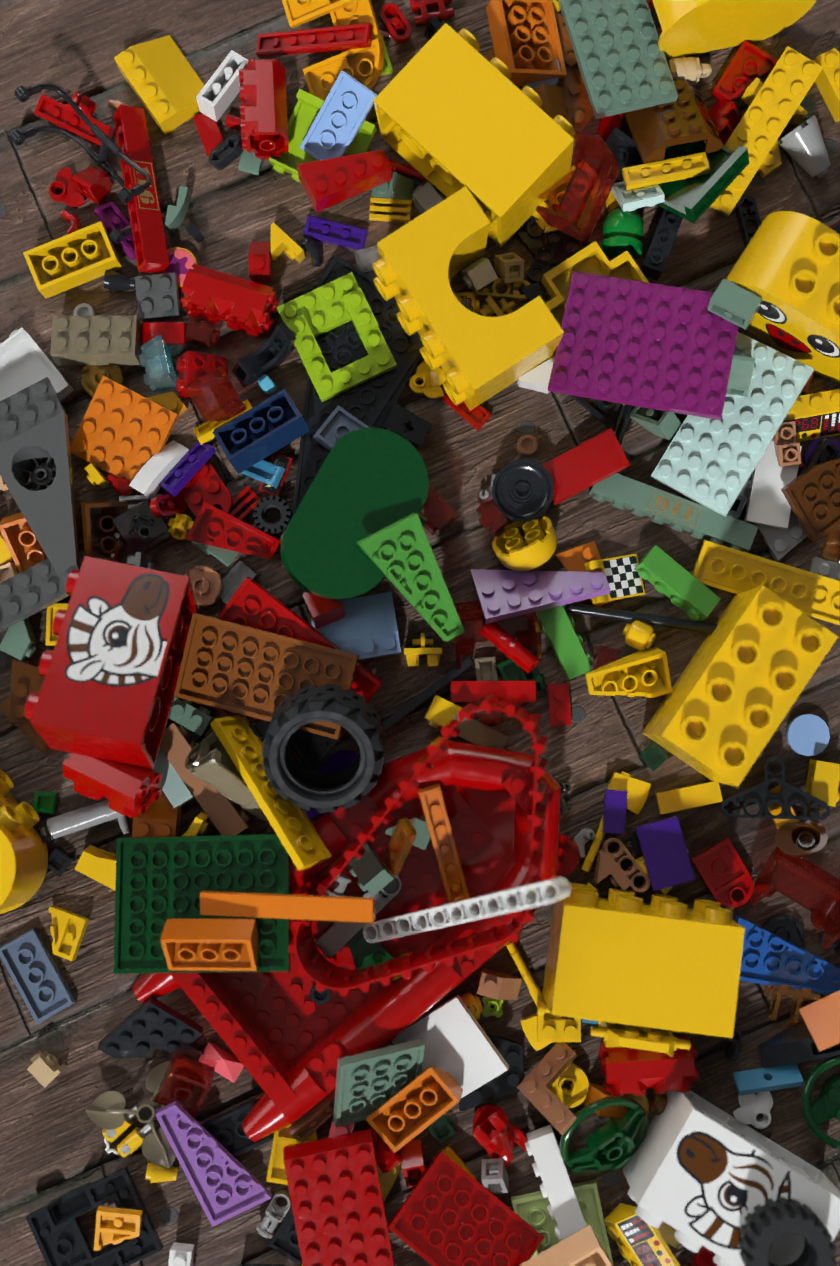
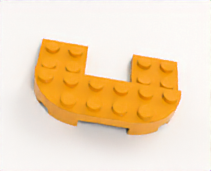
[282,0,384,101]

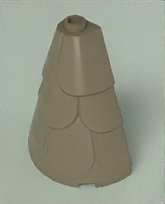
[185,728,270,824]

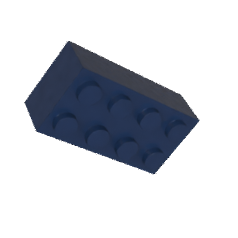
[213,388,310,474]

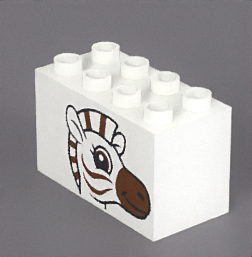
[622,1090,840,1266]

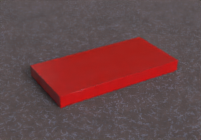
[542,428,630,505]

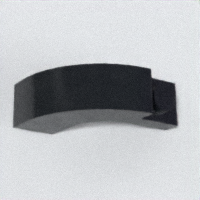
[232,322,296,387]

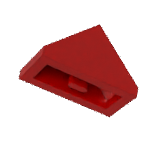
[302,592,346,629]

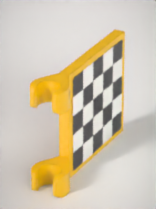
[585,554,645,604]

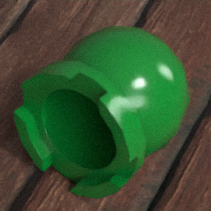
[601,207,644,260]

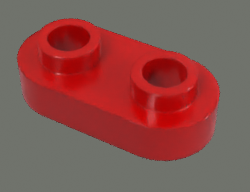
[380,3,411,44]
[150,493,187,518]

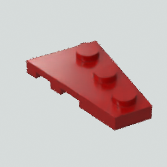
[711,40,778,101]

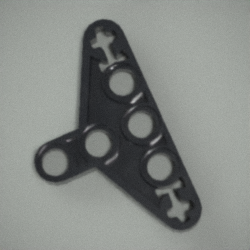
[514,216,591,284]
[721,756,830,821]

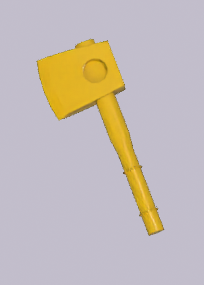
[581,771,651,872]
[506,941,562,1051]

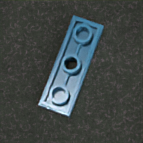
[733,1063,804,1096]

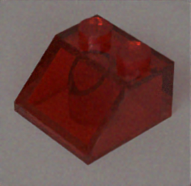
[184,366,246,421]
[424,485,457,537]
[154,1053,215,1116]

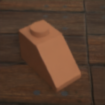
[476,967,522,1000]

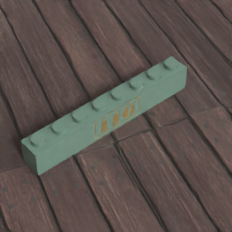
[588,473,758,552]

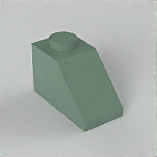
[630,406,681,440]
[0,617,37,661]
[385,815,430,850]

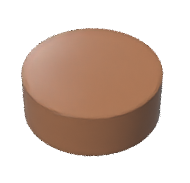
[517,434,538,456]

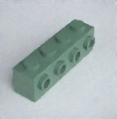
[168,696,216,736]

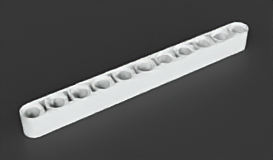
[363,877,571,943]

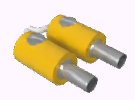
[102,1104,155,1158]

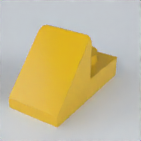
[271,222,305,263]

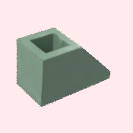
[726,354,755,397]

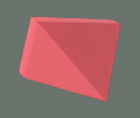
[198,1041,244,1083]

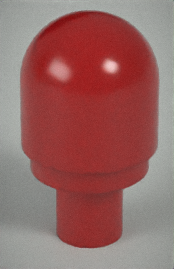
[106,474,135,496]

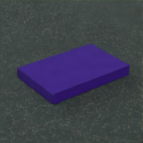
[635,816,695,891]

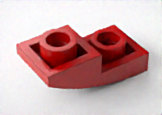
[142,322,186,346]

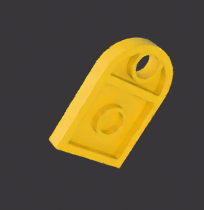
[266,1124,317,1185]

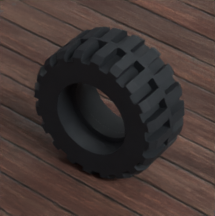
[738,1197,836,1266]

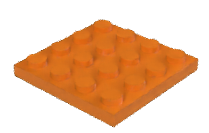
[70,376,179,482]

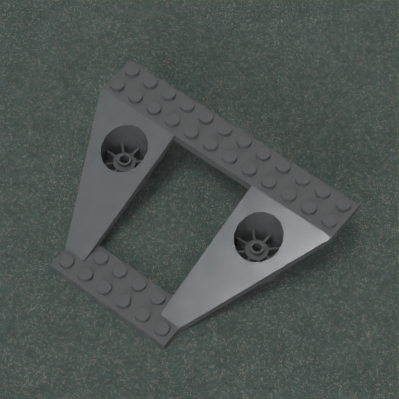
[0,377,80,632]

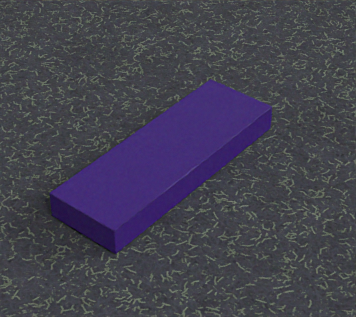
[303,215,368,251]
[159,441,216,497]

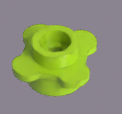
[482,996,503,1018]

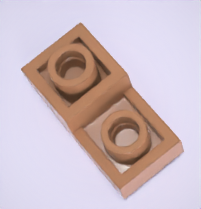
[773,421,801,467]

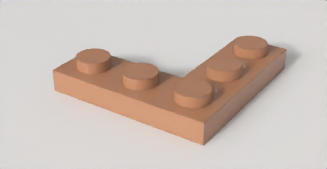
[517,1042,578,1135]

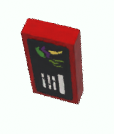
[259,452,293,497]

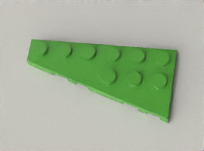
[356,513,465,642]

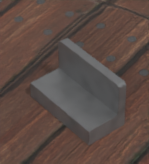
[220,561,259,604]

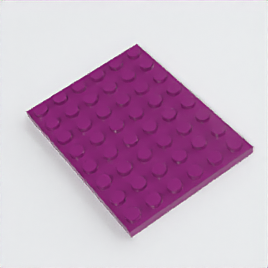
[548,271,739,420]

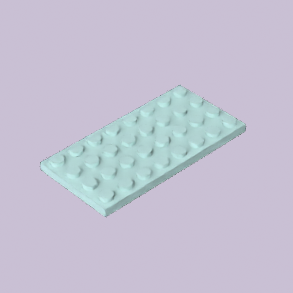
[651,332,814,517]

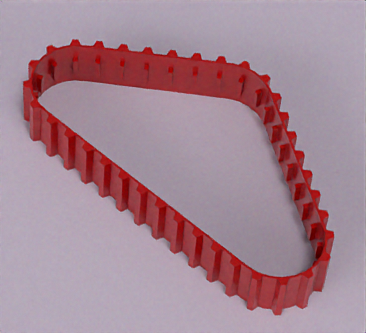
[288,695,549,997]

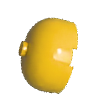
[492,516,557,572]

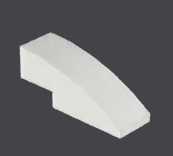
[129,440,190,499]

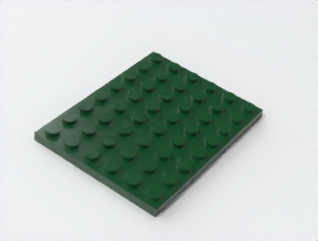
[113,834,291,974]

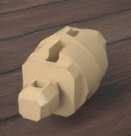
[667,56,712,85]

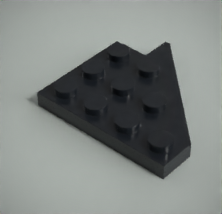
[97,996,204,1059]

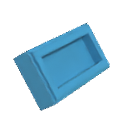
[241,459,285,488]

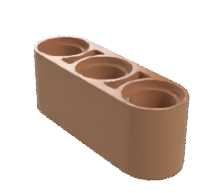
[601,836,650,892]

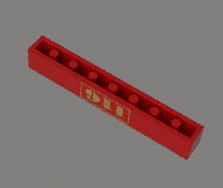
[113,105,171,273]

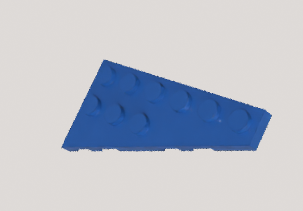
[735,915,840,995]

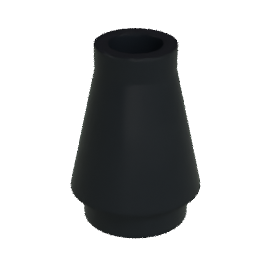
[104,270,135,291]

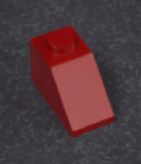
[72,166,113,206]
[248,241,273,283]
[400,1139,426,1188]

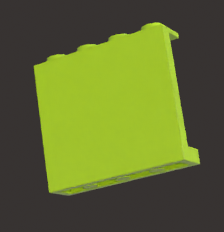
[269,89,377,201]

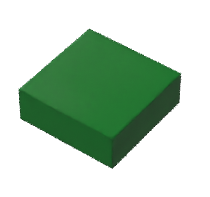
[33,791,58,815]

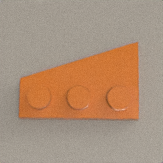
[555,541,614,606]

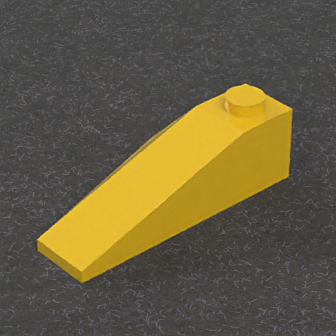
[585,647,672,698]

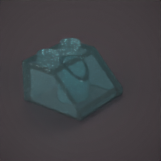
[139,335,177,392]

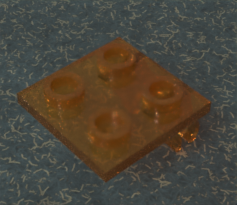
[763,985,821,1024]

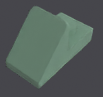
[371,172,414,203]

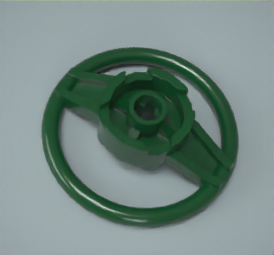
[801,1055,840,1150]
[559,1096,648,1175]

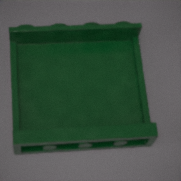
[637,140,749,224]

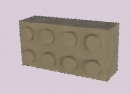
[50,315,142,365]

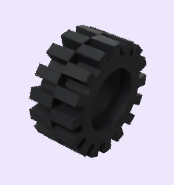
[253,495,292,535]

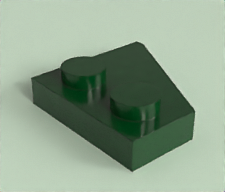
[348,927,394,970]

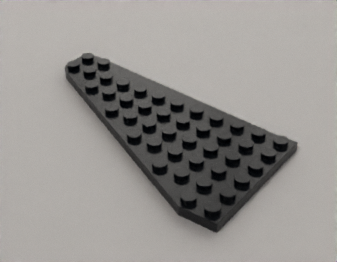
[293,255,424,515]

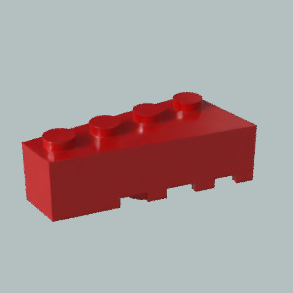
[297,150,392,213]

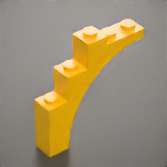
[75,811,209,891]

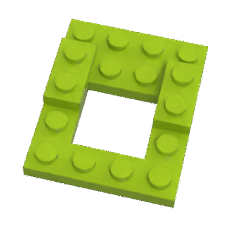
[276,272,397,402]

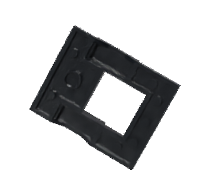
[26,1166,163,1266]

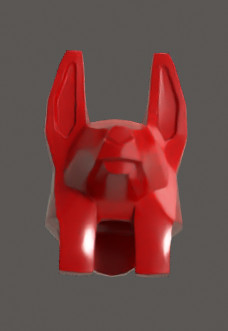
[471,1105,527,1168]

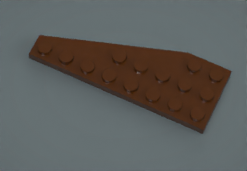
[781,458,840,542]

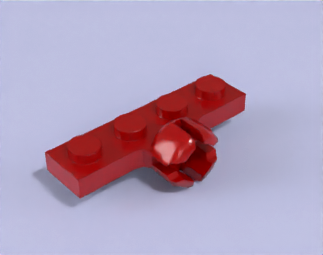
[34,92,116,151]

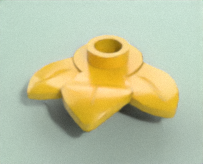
[409,361,447,399]

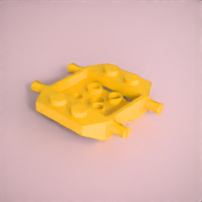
[585,1019,690,1057]

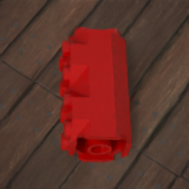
[239,59,289,159]
[181,264,279,337]
[63,752,162,818]
[599,1036,699,1096]

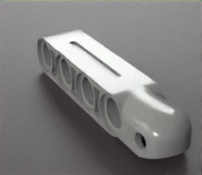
[314,872,402,959]

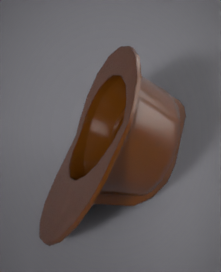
[775,820,828,856]

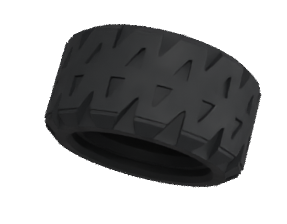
[262,684,385,813]

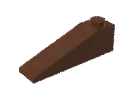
[79,500,128,562]

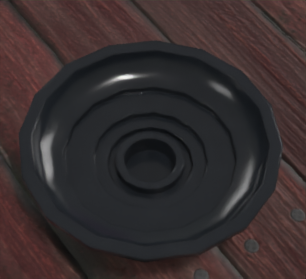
[492,459,554,522]

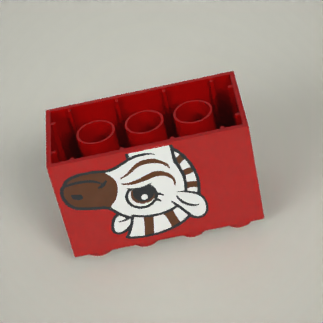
[25,556,198,770]

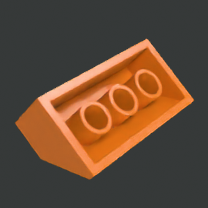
[160,918,258,971]
[366,1065,463,1153]

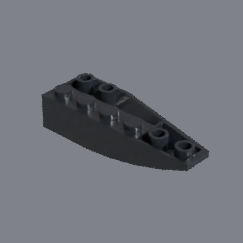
[758,1020,840,1068]

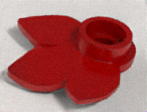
[49,167,85,207]

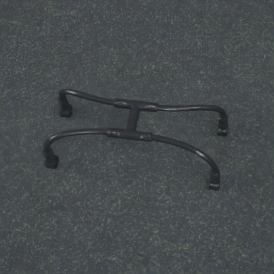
[10,84,152,244]

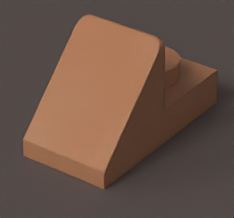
[594,849,630,891]

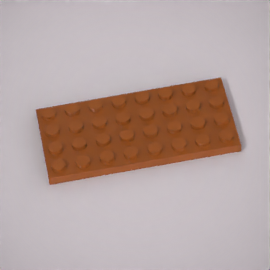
[175,613,359,740]

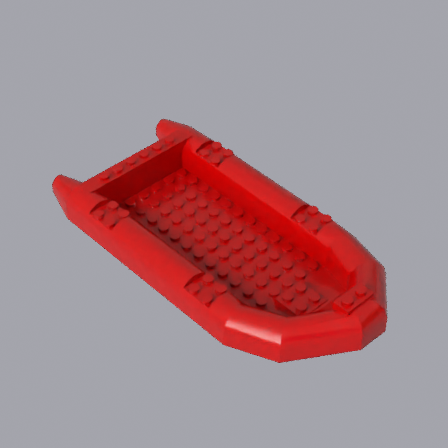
[132,740,561,1142]

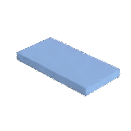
[300,70,378,161]

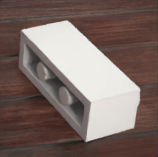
[196,50,249,122]

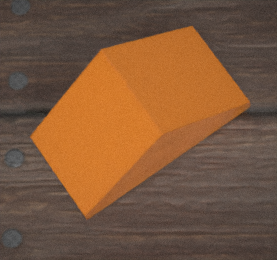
[584,1082,631,1118]

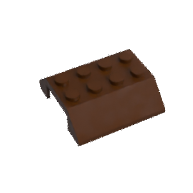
[624,79,723,164]

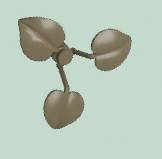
[86,1061,183,1168]

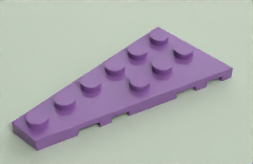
[470,569,610,624]
[155,1101,272,1227]

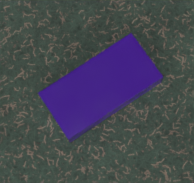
[602,789,628,834]

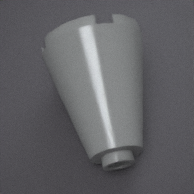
[777,115,831,178]

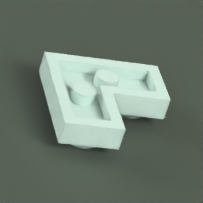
[611,181,665,212]

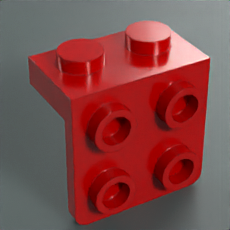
[176,351,227,399]

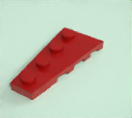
[185,502,280,560]

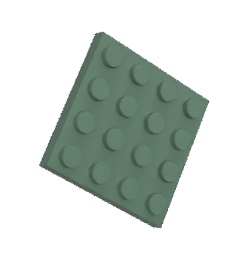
[333,1038,425,1127]

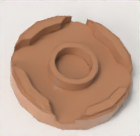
[184,565,223,607]

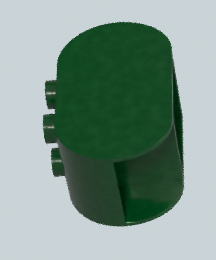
[281,427,429,600]

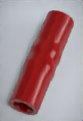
[480,622,540,673]

